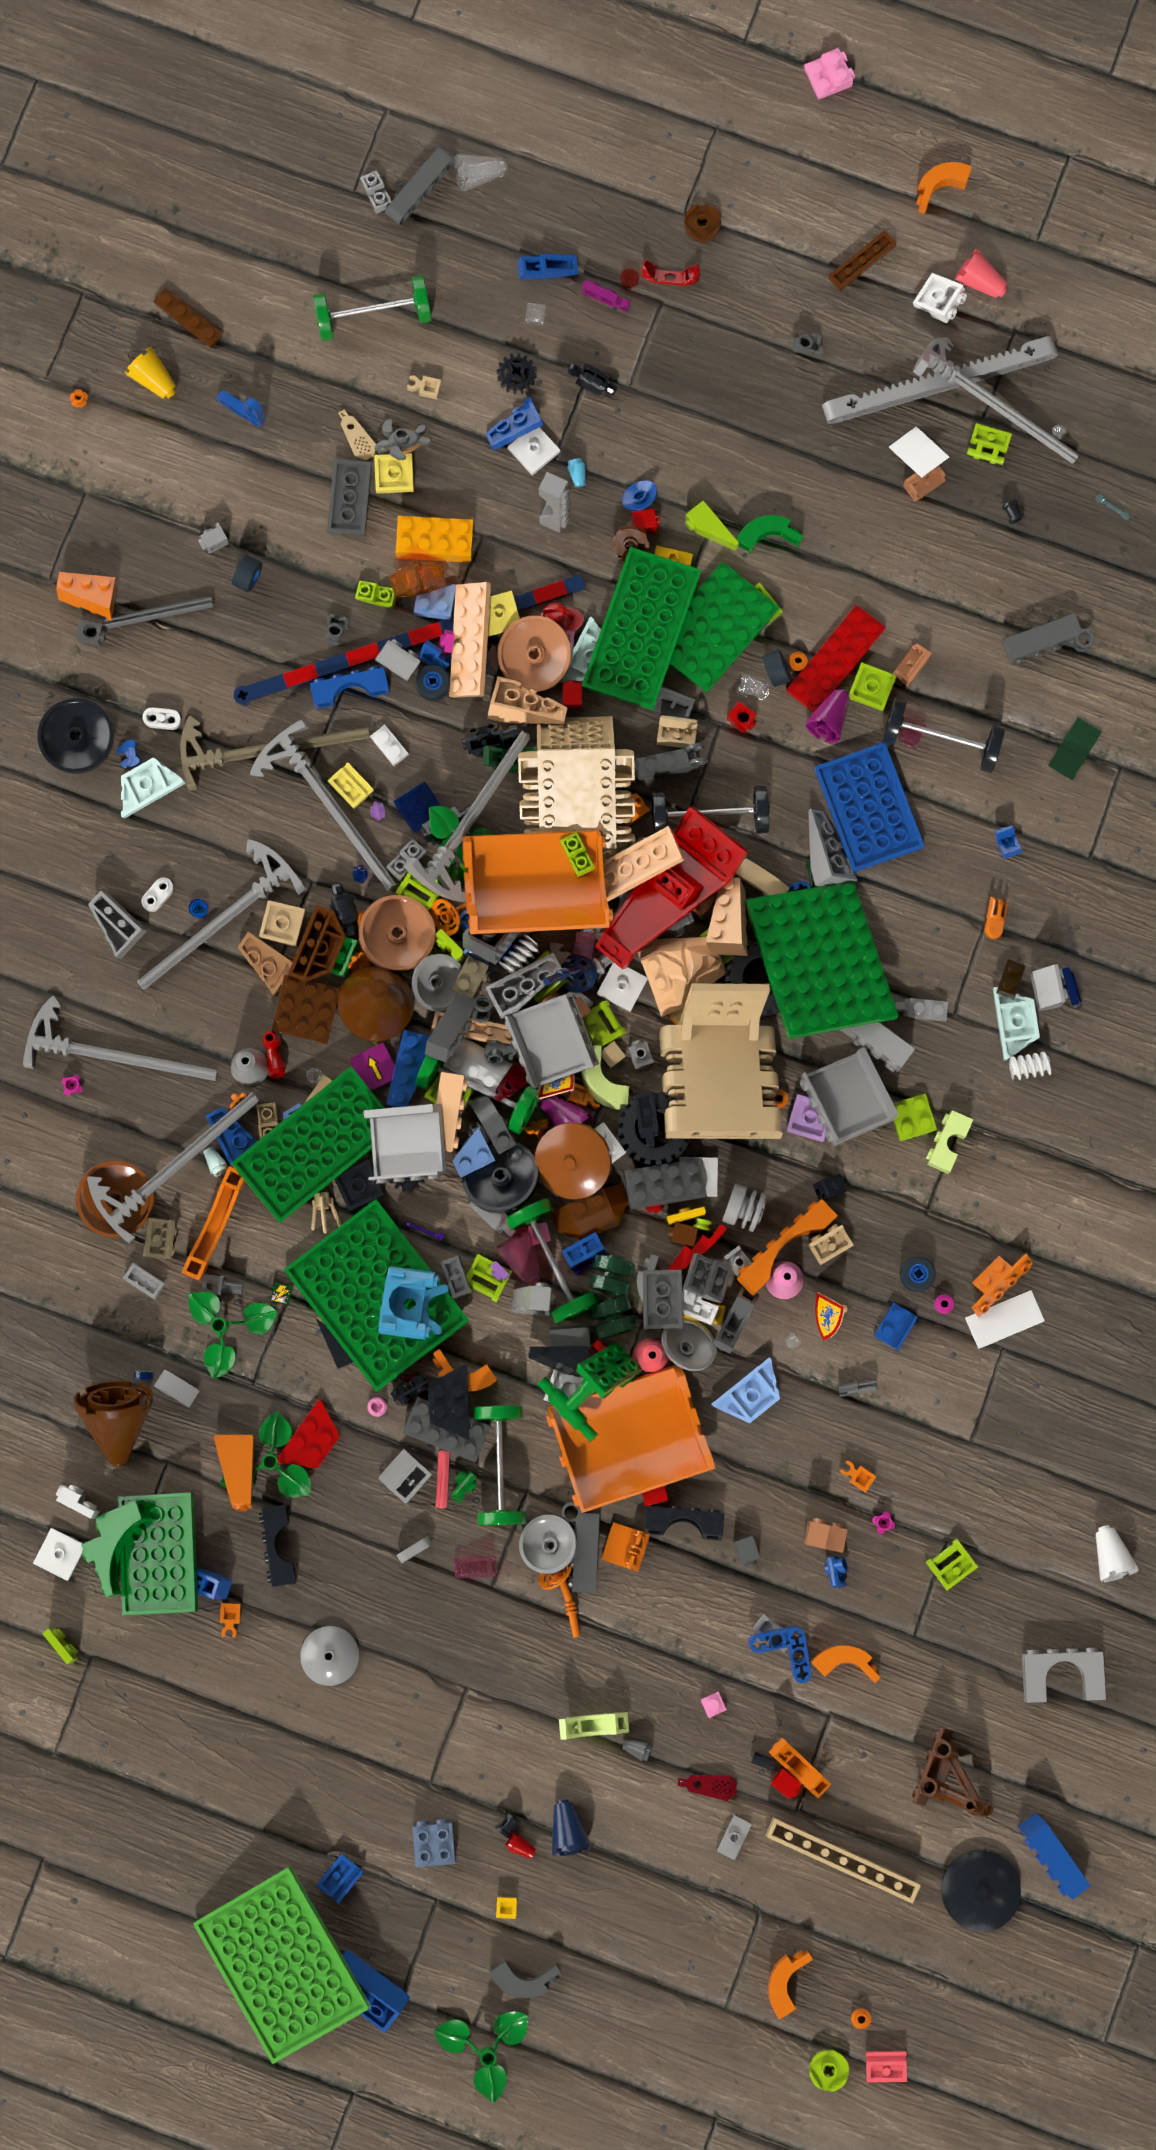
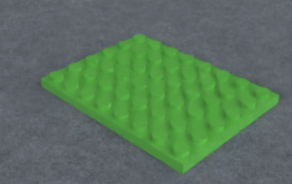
[193,1866,371,2064]

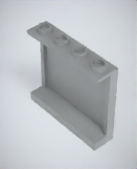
[505,992,599,1088]
[800,1047,898,1146]
[364,1104,446,1183]

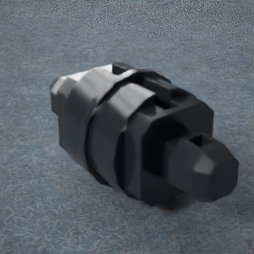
[567,363,618,396]
[330,883,358,937]

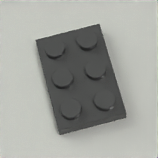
[643,1270,683,1329]

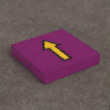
[349,1043,395,1091]

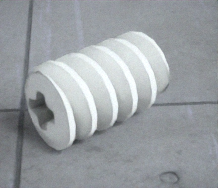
[499,934,540,974]
[1009,1052,1051,1080]

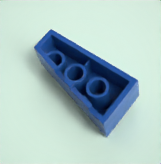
[1017,1813,1091,1900]

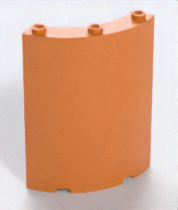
[462,830,613,934]
[546,1365,715,1513]

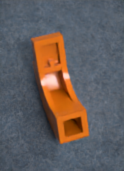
[916,162,972,214]
[432,1349,498,1392]
[810,1645,881,1683]
[769,1738,831,1799]
[768,1950,813,2020]

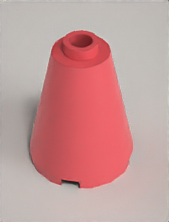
[954,249,1008,298]
[632,1338,670,1375]

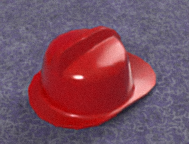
[540,603,584,631]

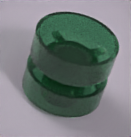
[588,1255,635,1297]
[589,1296,638,1340]

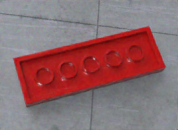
[786,605,886,713]

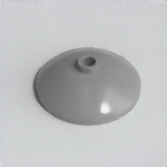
[412,954,462,1011]
[661,1318,717,1371]
[519,1515,577,1574]
[300,1626,359,1686]

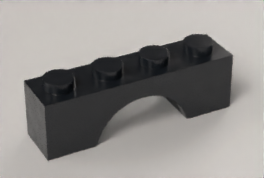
[644,1504,725,1541]
[259,1505,297,1587]

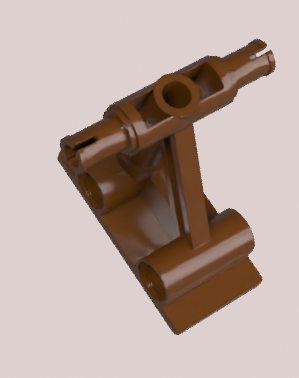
[912,1727,994,1818]

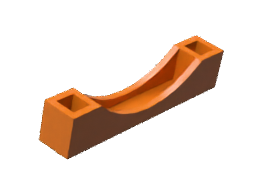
[181,1166,245,1282]
[737,1199,838,1296]

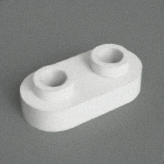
[143,708,181,730]
[141,877,174,912]

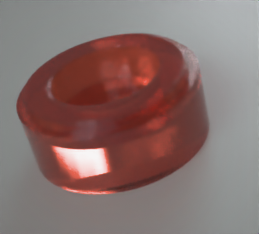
[620,269,639,289]

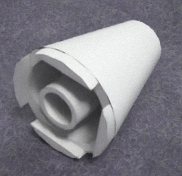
[1096,1525,1139,1582]

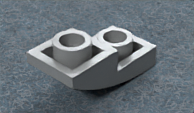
[360,170,392,214]
[386,839,427,882]
[154,1370,199,1407]

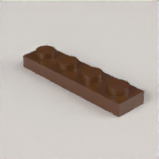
[828,230,897,291]
[153,288,223,349]

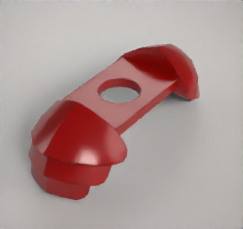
[641,260,701,286]

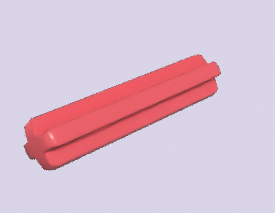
[435,1450,450,1508]

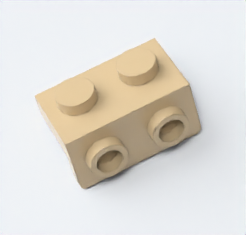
[657,715,698,748]
[808,1224,854,1265]

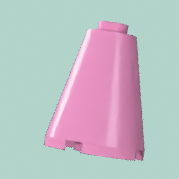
[766,1261,804,1299]

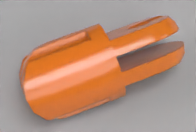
[984,897,1009,939]

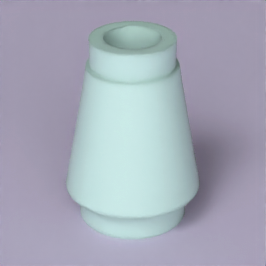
[203,1147,228,1177]

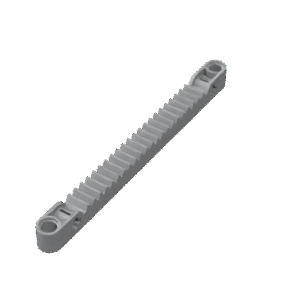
[822,336,1058,424]

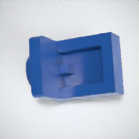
[995,825,1022,859]

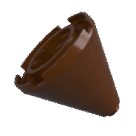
[337,966,414,1042]
[74,1381,153,1467]

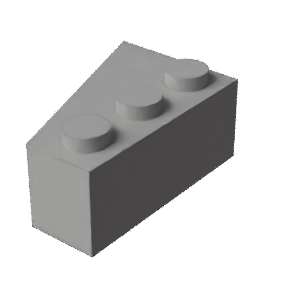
[88,891,147,959]

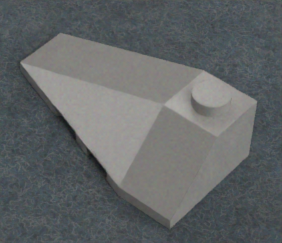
[808,809,857,887]
[485,953,562,1019]

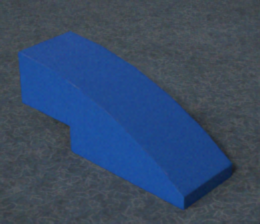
[517,254,578,280]

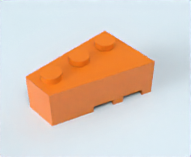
[56,572,118,621]

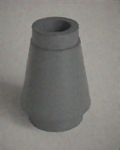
[622,1738,653,1761]

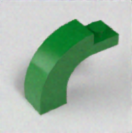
[736,515,803,554]

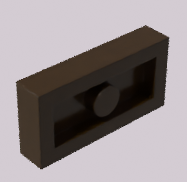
[996,959,1026,1000]

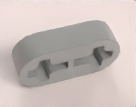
[396,1536,433,1564]

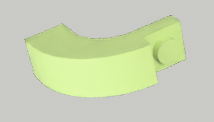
[581,1045,629,1110]
[559,1712,629,1739]

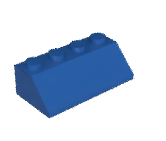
[342,1949,411,2033]

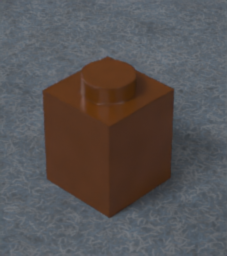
[668,1223,698,1248]

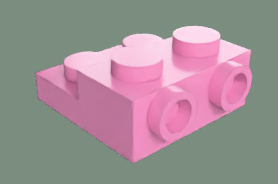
[804,48,855,100]

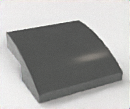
[683,1253,732,1303]

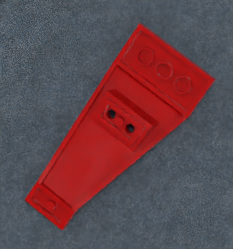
[595,806,749,970]

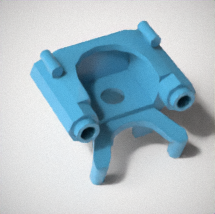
[379,1266,449,1340]

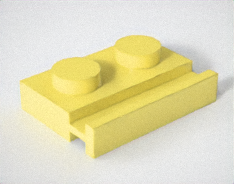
[328,763,374,809]

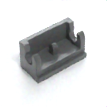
[654,687,695,718]
[441,1255,473,1298]
[550,1325,590,1349]

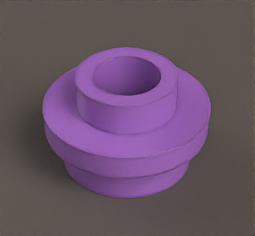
[370,802,385,821]

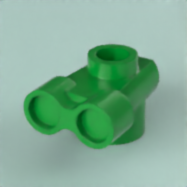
[451,1470,478,1504]

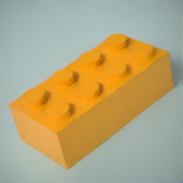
[396,516,474,563]

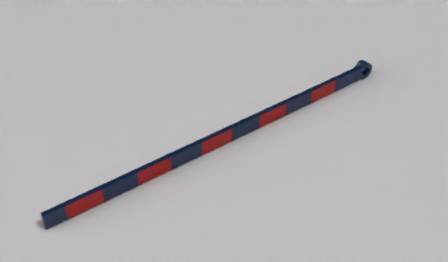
[233,574,586,706]

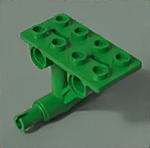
[537,1343,642,1443]

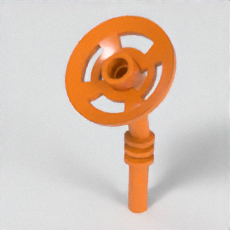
[430,899,467,936]
[538,1563,581,1638]

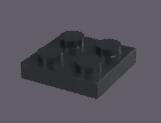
[334,1160,384,1212]

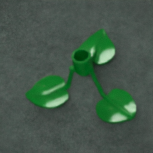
[429,806,494,889]
[188,1292,277,1378]
[220,1412,311,1498]
[434,2011,528,2103]

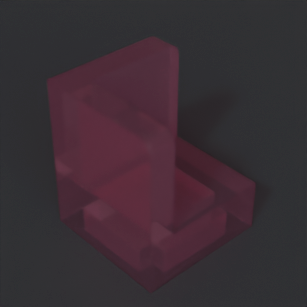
[899,721,927,749]
[573,932,596,959]

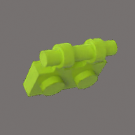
[967,423,1012,465]

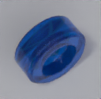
[189,899,208,919]
[134,1371,154,1380]

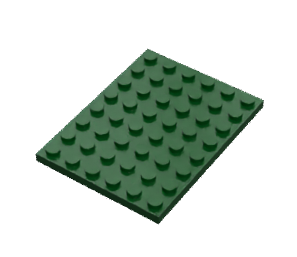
[745,881,898,1039]
[283,1199,469,1392]

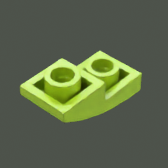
[355,580,398,609]
[560,832,595,877]

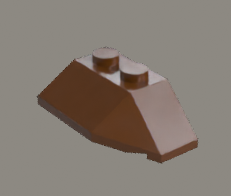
[288,904,346,982]
[550,1183,628,1240]

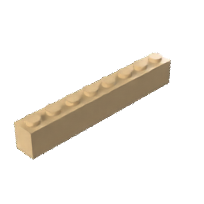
[765,1817,921,1904]

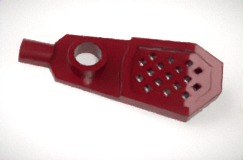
[494,1064,529,1102]
[677,1775,737,1801]

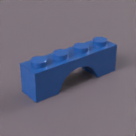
[310,666,389,709]

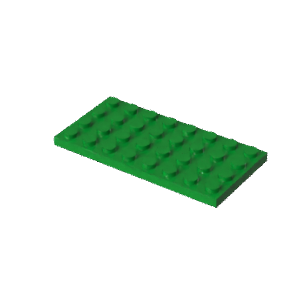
[582,547,702,711]
[231,1066,385,1223]

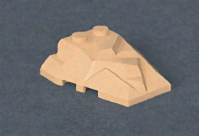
[637,937,726,1017]

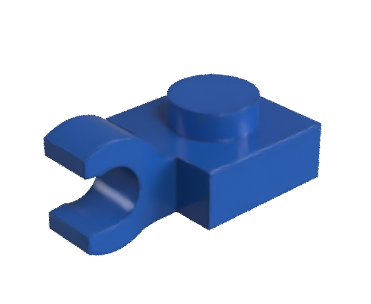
[418,640,451,671]

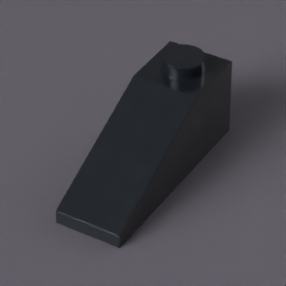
[528,1346,589,1377]

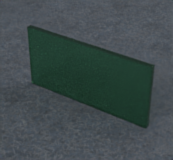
[1048,718,1102,780]

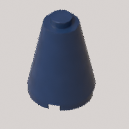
[552,1799,592,1856]

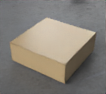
[601,1041,626,1069]

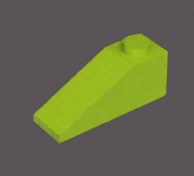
[685,501,739,550]

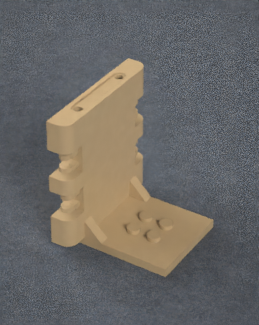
[518,716,635,861]
[659,983,783,1139]

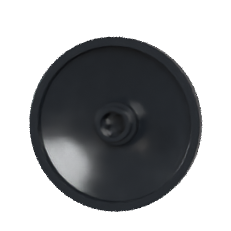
[37,698,114,774]
[462,1141,539,1214]
[941,1850,1021,1932]

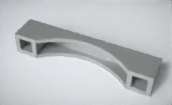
[539,472,570,533]

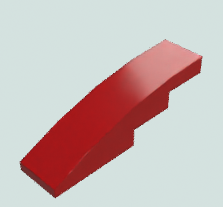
[667,1224,727,1271]

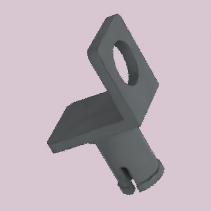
[201,1274,244,1296]

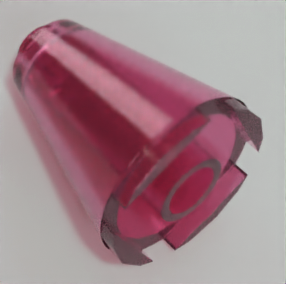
[495,1231,542,1286]

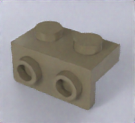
[451,956,491,999]
[143,1218,177,1259]

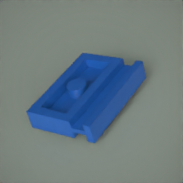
[874,1303,918,1351]
[316,1853,364,1904]

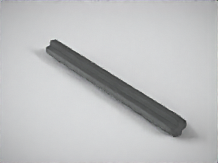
[103,596,214,629]

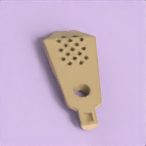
[338,409,376,461]

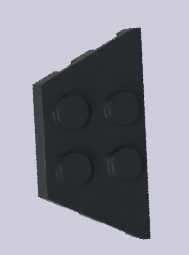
[428,1365,469,1440]

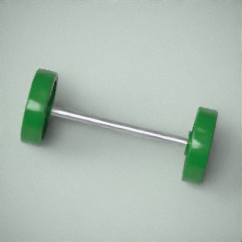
[313,275,432,342]
[416,1055,540,1134]
[505,1199,599,1324]
[474,1405,526,1526]

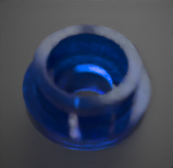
[353,864,368,884]

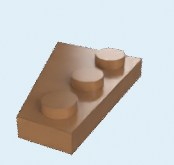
[238,932,293,996]

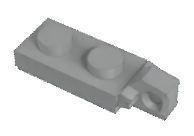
[895,998,948,1022]
[469,1202,516,1238]

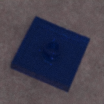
[393,781,441,834]
[1062,967,1083,1009]

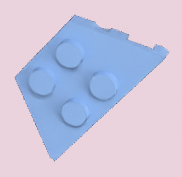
[711,1357,780,1423]

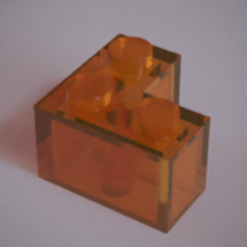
[390,560,446,598]

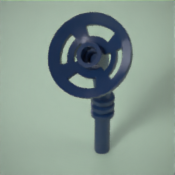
[543,956,597,993]

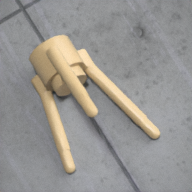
[311,1192,342,1234]

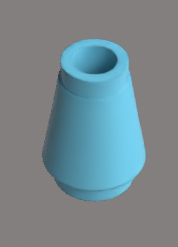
[567,458,586,487]

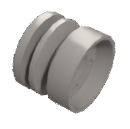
[722,1183,766,1232]

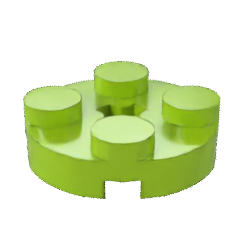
[809,2049,849,2091]

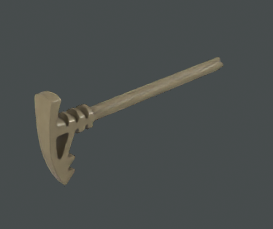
[180,716,370,791]

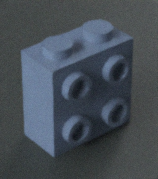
[412,1819,456,1867]

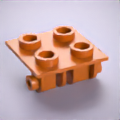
[601,1522,650,1572]

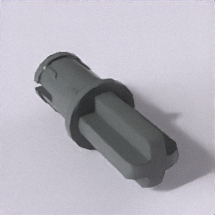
[838,1380,877,1397]

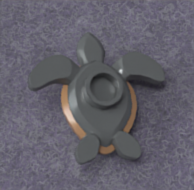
[374,419,431,460]

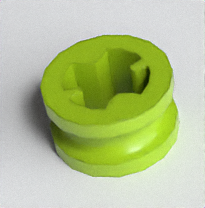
[693,1218,712,1232]

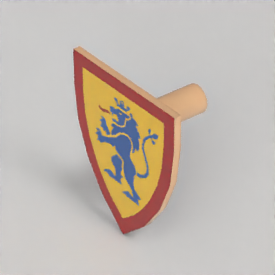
[539,1074,575,1100]
[815,1292,848,1341]

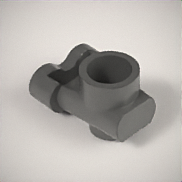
[792,333,823,355]
[325,614,350,646]
[484,1040,517,1064]

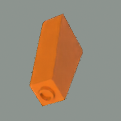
[214,1435,255,1511]

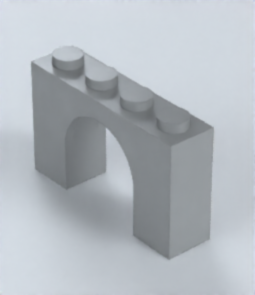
[1022,1648,1106,1703]

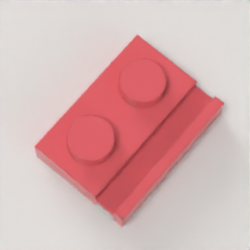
[866,2051,907,2082]

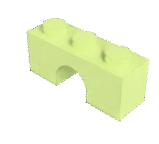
[926,1110,973,1174]

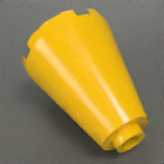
[125,346,176,399]

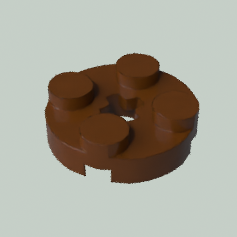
[684,204,721,243]
[612,525,650,562]

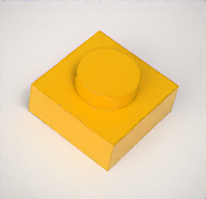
[496,1897,517,1919]

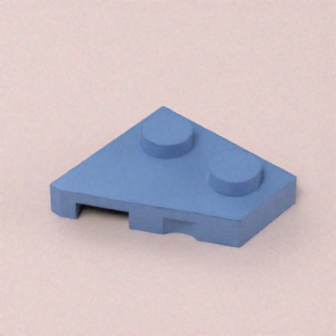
[414,584,456,620]
[452,1127,495,1178]

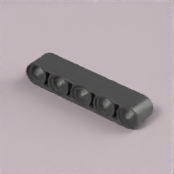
[385,146,457,225]

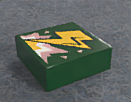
[270,1282,293,1305]

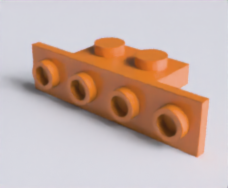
[971,1253,1033,1318]

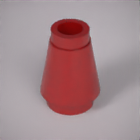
[262,1031,281,1049]
[267,1048,286,1078]
[505,1833,536,1859]

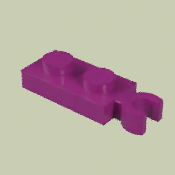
[582,280,630,312]

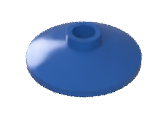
[622,481,657,511]

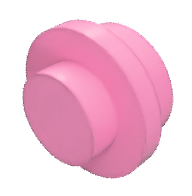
[368,1397,387,1417]

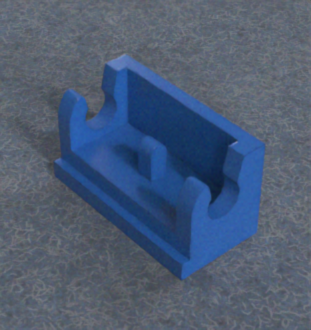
[562,1232,606,1272]

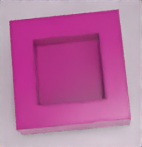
[440,630,455,653]

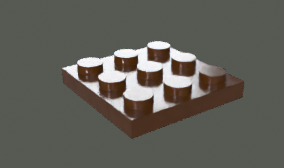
[271,975,340,1045]

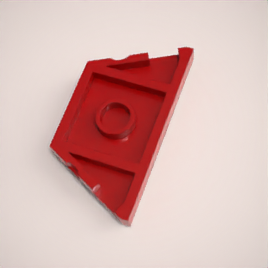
[277,1399,341,1469]

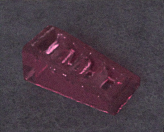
[454,1556,497,1579]

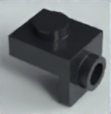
[813,1174,848,1201]

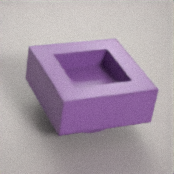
[490,1261,510,1281]

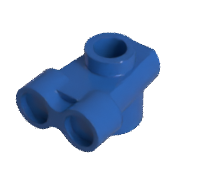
[825,1556,848,1588]

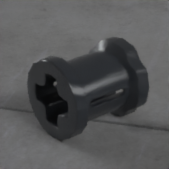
[1002,499,1025,524]
[495,1812,521,1839]

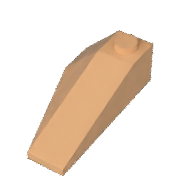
[487,676,567,724]

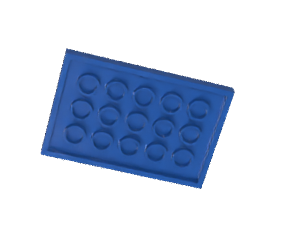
[813,743,925,873]

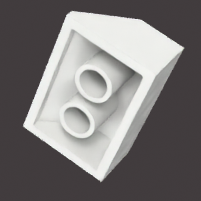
[443,1038,512,1093]

